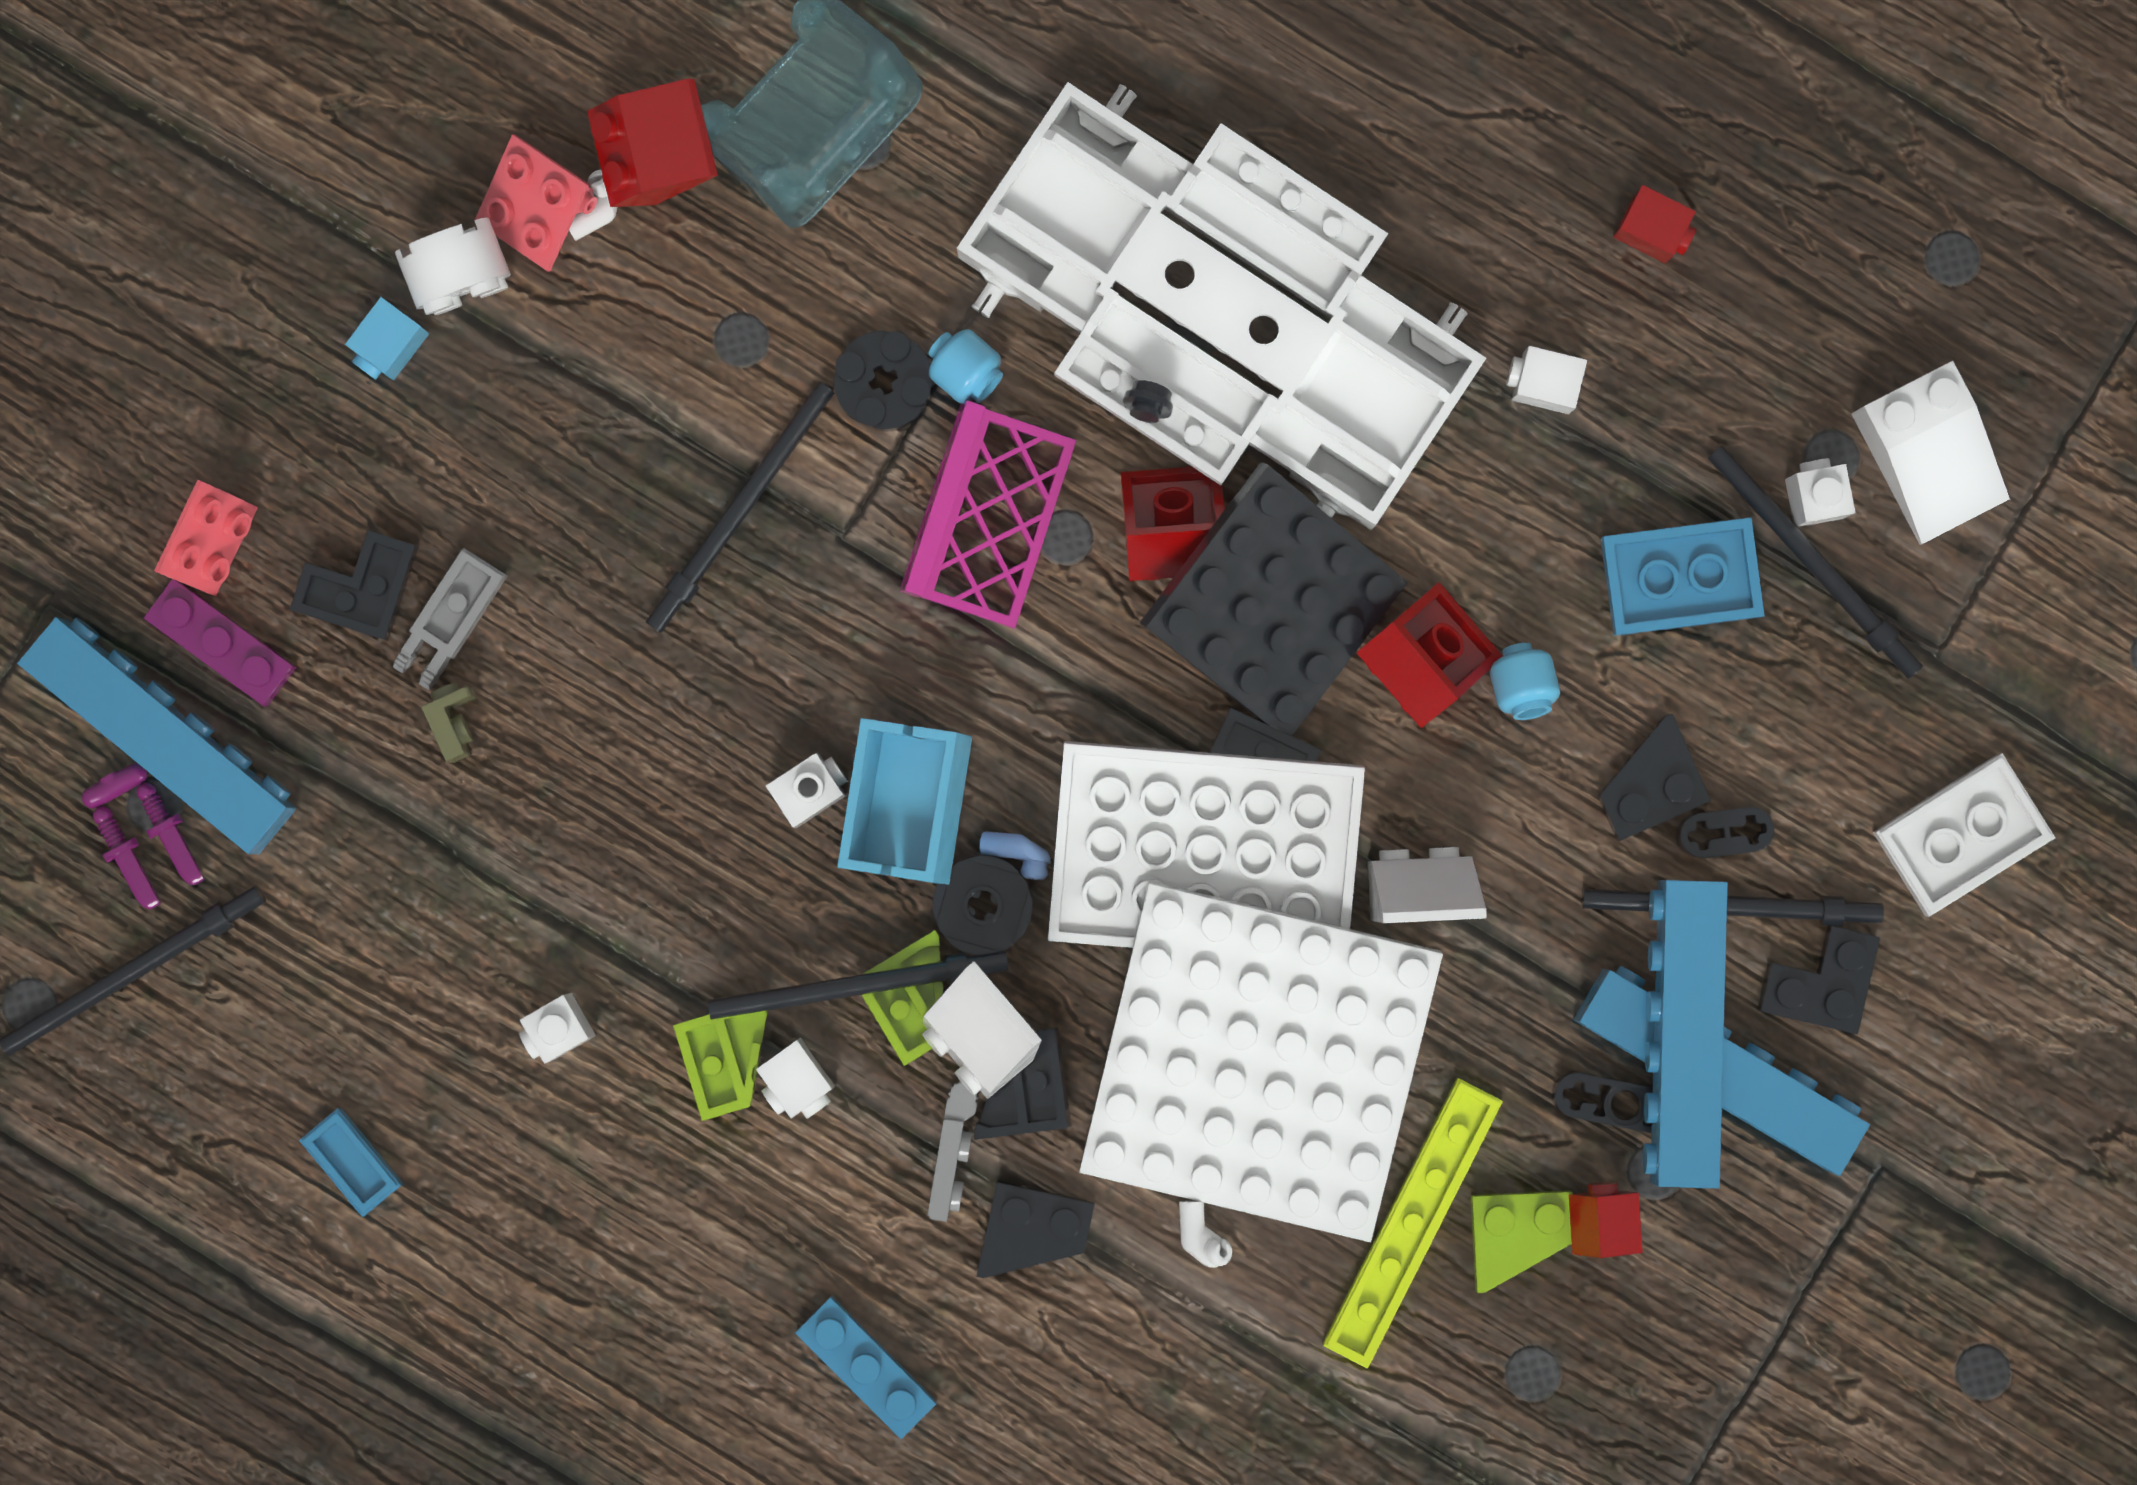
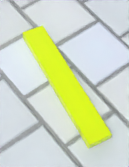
[1322,1078,1503,1369]

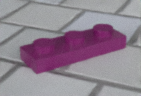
[144,579,297,707]

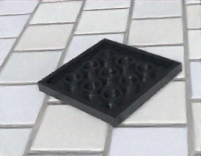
[1139,462,1408,736]

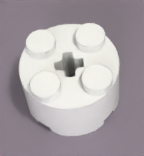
[395,218,511,315]

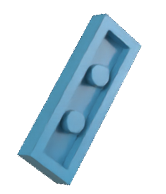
[795,1295,937,1439]

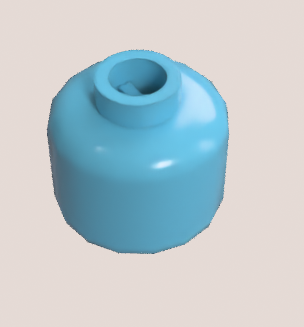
[928,329,1003,404]
[1489,643,1560,720]

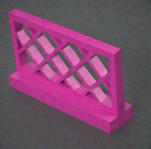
[899,400,1076,628]

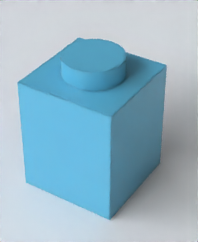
[345,297,430,381]

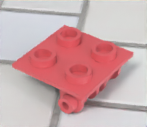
[475,134,597,272]
[154,479,258,596]

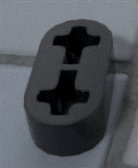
[1676,807,1774,858]

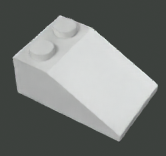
[1851,361,2010,545]
[1368,847,1487,923]
[922,962,1042,1099]

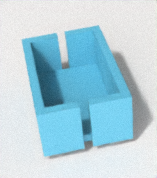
[837,718,972,885]

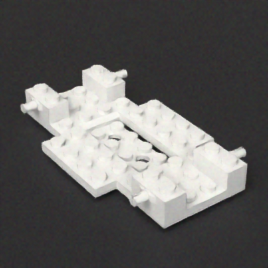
[957,82,1486,531]

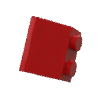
[587,79,718,207]
[1120,467,1225,581]
[1356,582,1503,728]

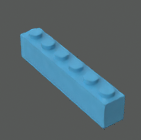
[17,617,297,854]
[1642,880,1728,1189]
[1573,966,1870,1176]

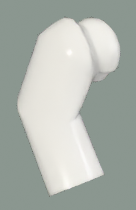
[569,169,618,241]
[1179,1200,1233,1268]

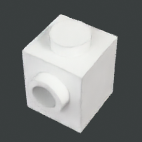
[1785,458,1855,527]
[766,753,848,828]
[519,993,596,1064]
[756,1038,835,1119]

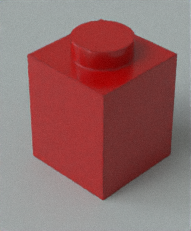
[1613,185,1697,264]
[1569,1182,1643,1258]

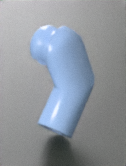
[980,831,1051,880]

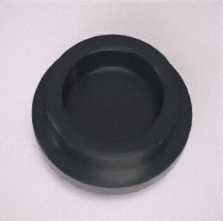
[1123,380,1173,423]

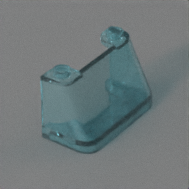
[701,0,923,228]

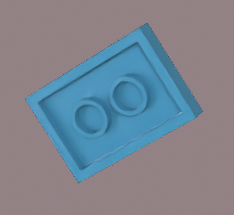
[1600,518,1765,636]

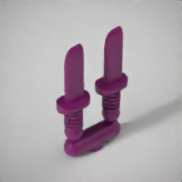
[82,763,205,909]

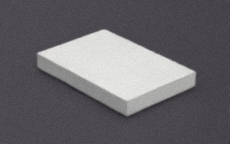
[1873,753,2055,917]

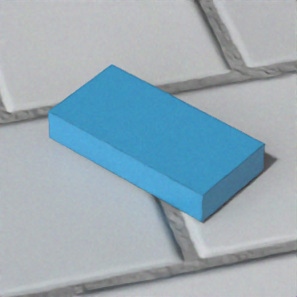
[299,1107,404,1217]

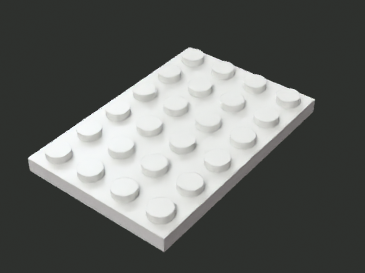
[1048,741,1365,948]

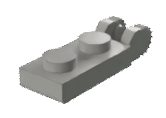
[393,548,508,690]
[927,1081,978,1222]

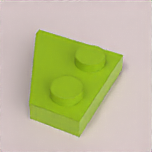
[861,931,943,1066]
[673,1010,768,1121]
[1471,1190,1573,1293]

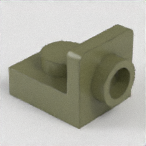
[421,682,477,763]

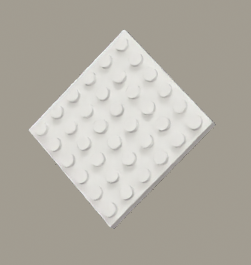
[1079,881,1443,1242]

